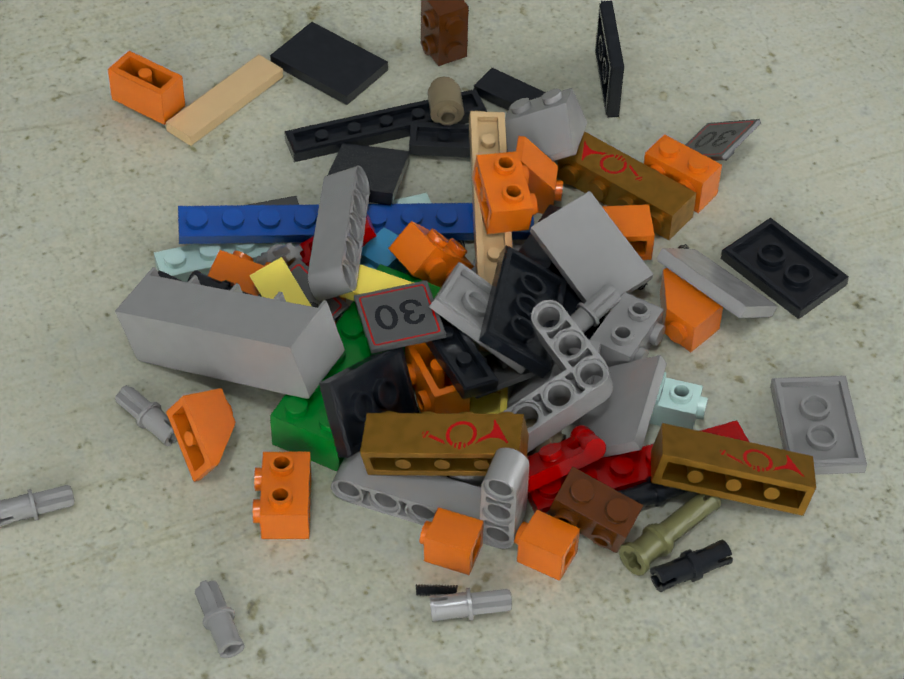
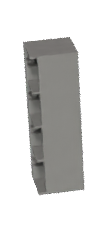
[115,267,345,399]

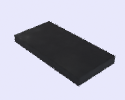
[478,245,567,378]

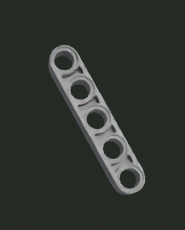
[308,166,370,301]

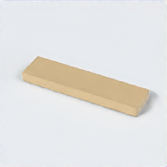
[166,54,283,146]

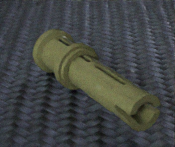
[619,493,722,576]

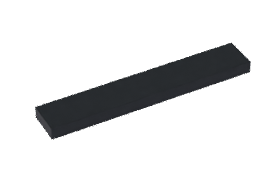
[284,89,487,162]

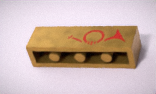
[557,131,696,240]
[360,411,529,476]
[651,423,816,516]

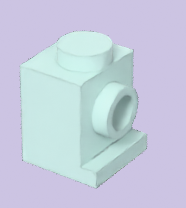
[649,372,708,429]

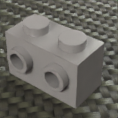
[590,292,666,367]

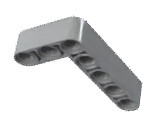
[449,300,613,486]
[331,448,530,549]

